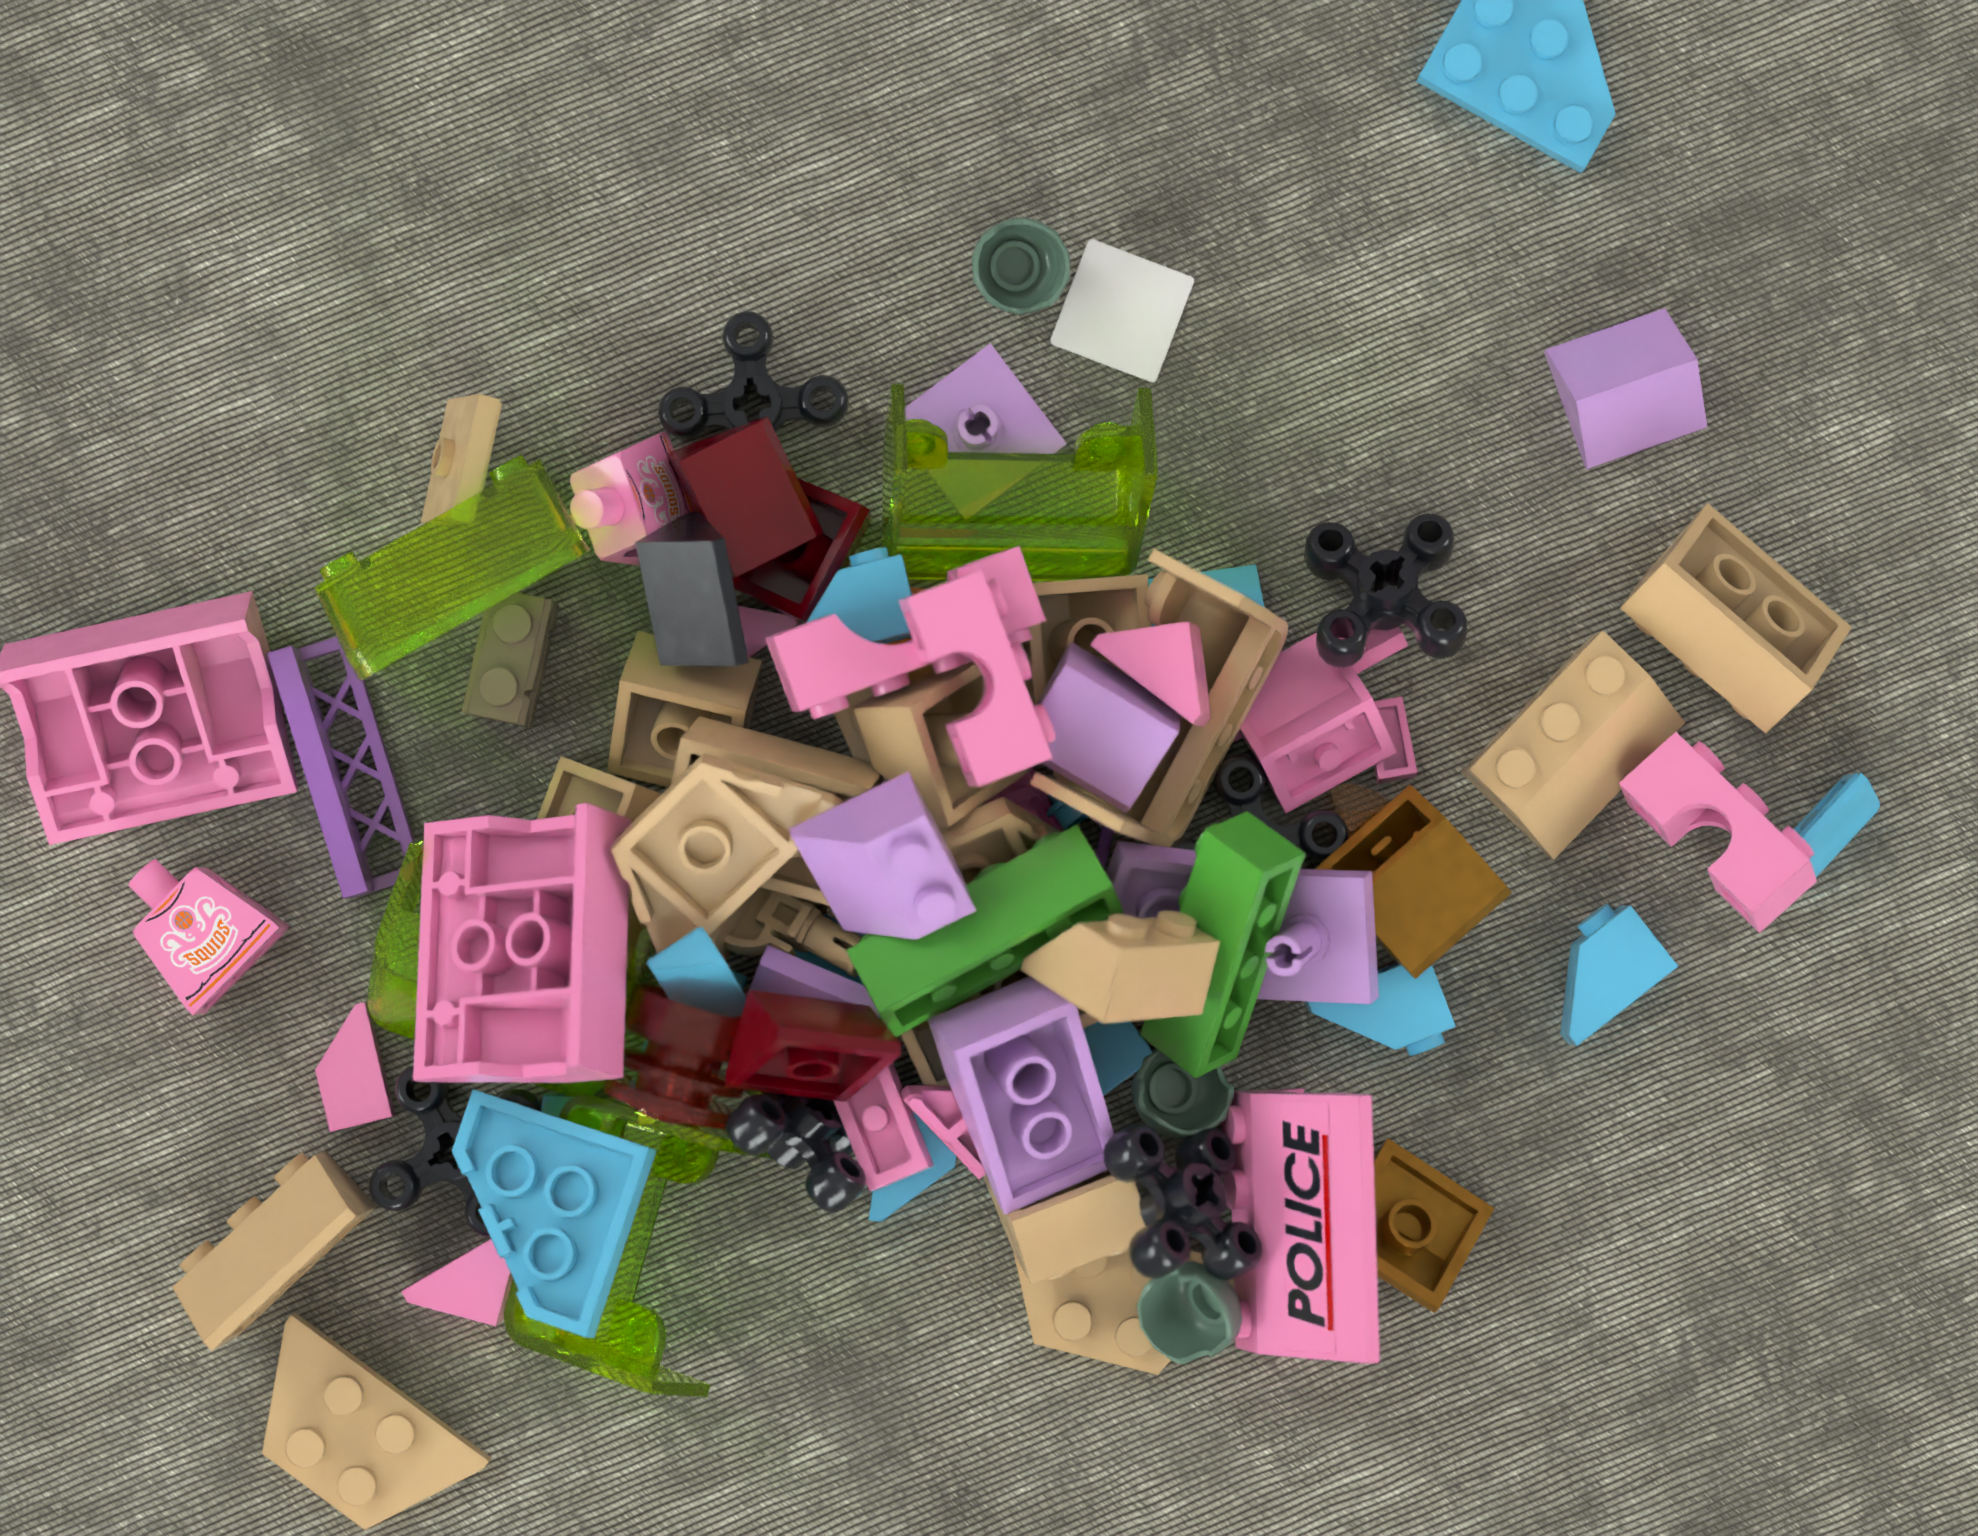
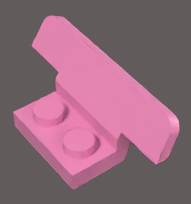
[1233,627,1408,814]

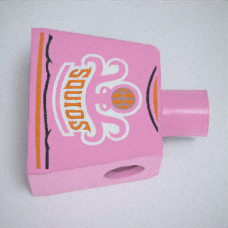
[570,432,694,566]
[128,859,290,1015]

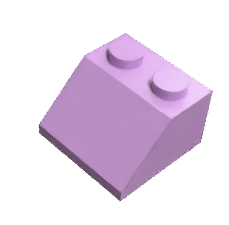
[789,771,976,939]

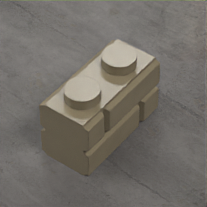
[462,587,560,729]

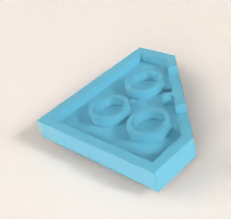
[1416,0,1616,173]
[452,1089,657,1338]

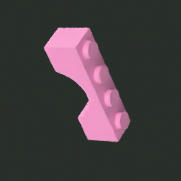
[765,546,1046,720]

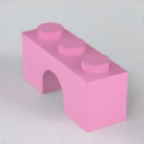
[898,570,1055,787]
[1619,732,1817,933]

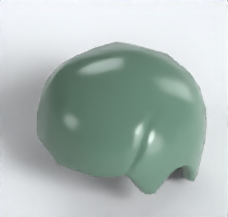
[971,218,1070,315]
[1131,1048,1234,1139]
[1136,1261,1242,1364]

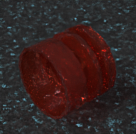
[603,983,745,1130]

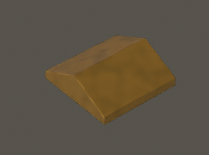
[1374,1138,1495,1313]

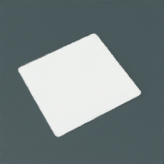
[1050,239,1194,383]

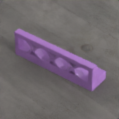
[267,633,423,899]

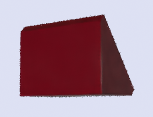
[667,416,823,578]
[732,478,873,624]
[725,989,901,1102]

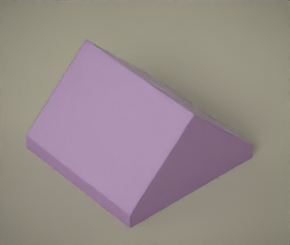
[1544,308,1707,470]
[1036,642,1181,813]

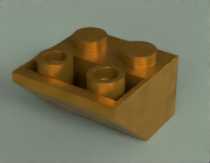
[1314,785,1512,979]

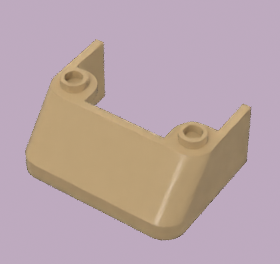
[1030,549,1288,847]

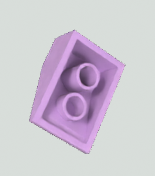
[928,976,1114,1215]

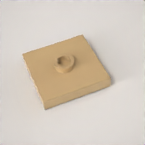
[421,394,502,528]

